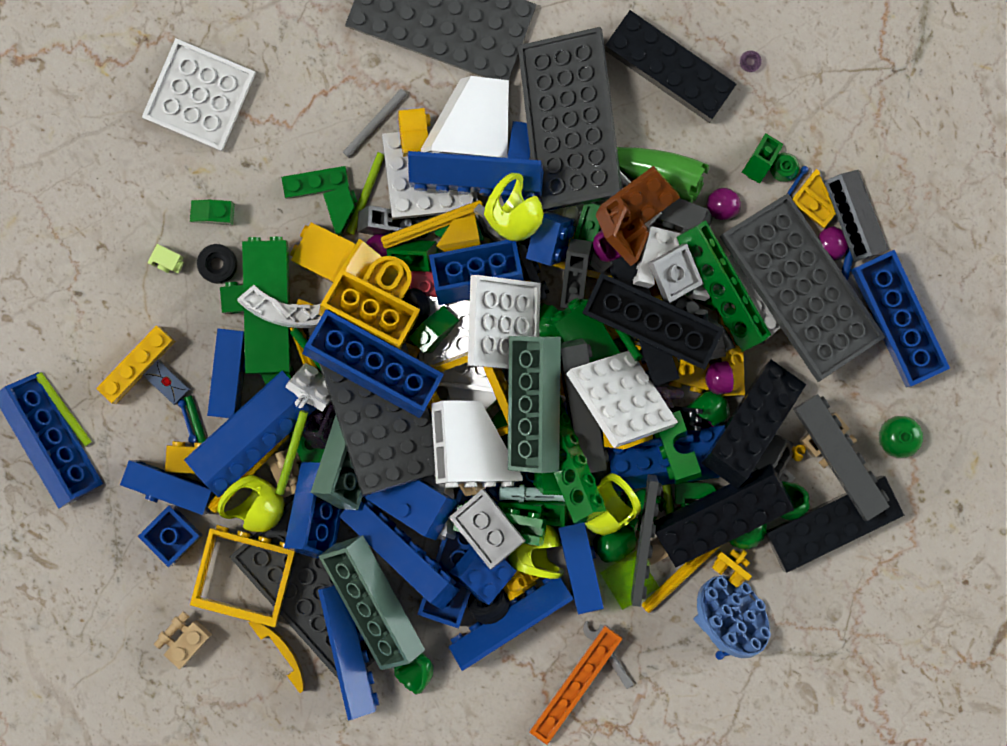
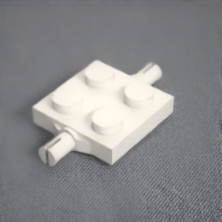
[285,363,331,412]

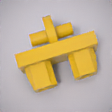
[711,549,752,588]
[503,570,540,600]

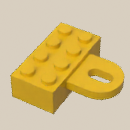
[319,256,420,350]

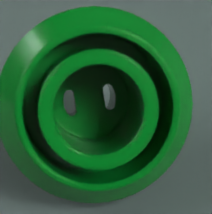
[770,153,799,182]

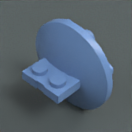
[693,575,771,658]

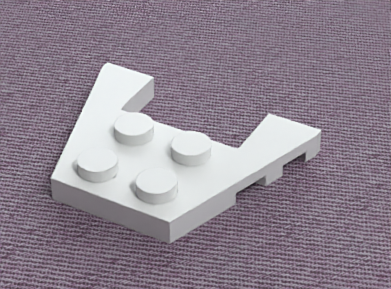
[633,226,710,301]

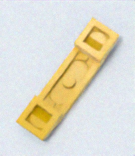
[248,621,305,693]

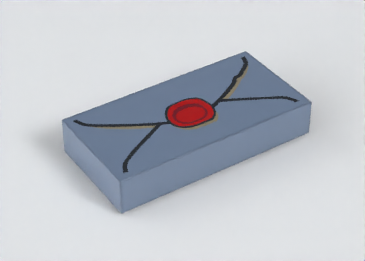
[143,360,190,405]

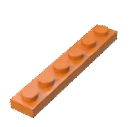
[529,625,623,745]

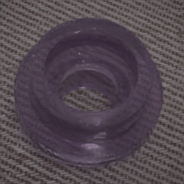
[740,50,761,72]

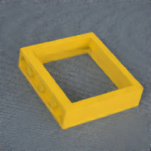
[427,352,509,437]
[190,525,296,627]

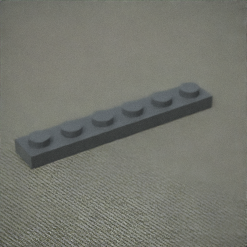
[630,474,662,607]

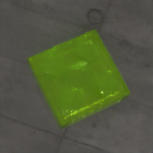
[600,550,660,610]

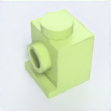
[147,244,184,274]

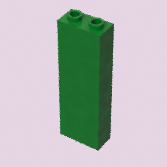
[242,236,292,374]
[546,298,620,363]

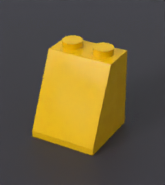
[290,222,356,283]
[339,239,398,286]

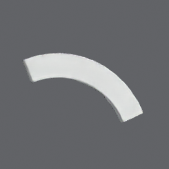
[237,285,322,328]

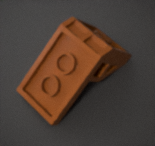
[596,166,680,266]

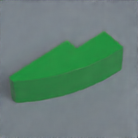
[498,500,569,527]

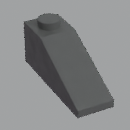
[357,205,428,237]
[560,238,592,308]

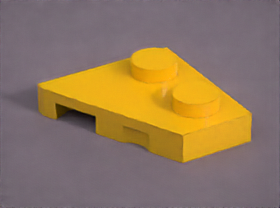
[792,169,836,229]

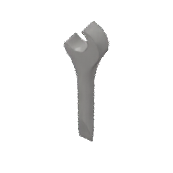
[583,621,634,689]

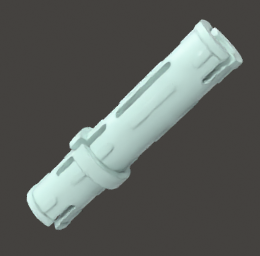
[499,485,565,502]

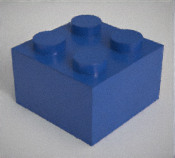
[526,212,575,266]
[138,505,203,567]
[449,546,517,605]

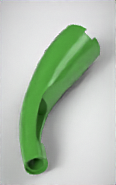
[617,147,709,203]

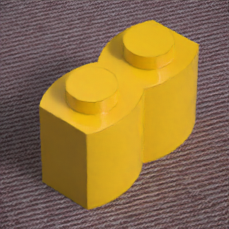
[398,108,431,157]

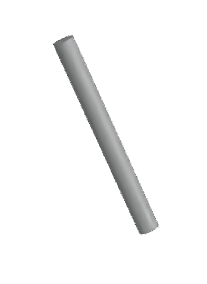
[343,89,407,158]

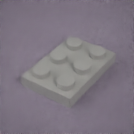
[449,489,526,570]

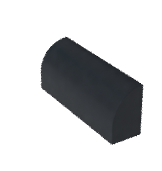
[824,170,889,262]

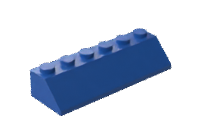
[408,151,544,199]
[184,371,316,498]
[0,372,103,509]
[449,578,574,671]
[318,584,380,721]

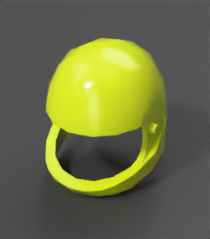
[484,173,544,242]
[585,473,641,536]
[217,475,285,532]
[508,525,564,579]

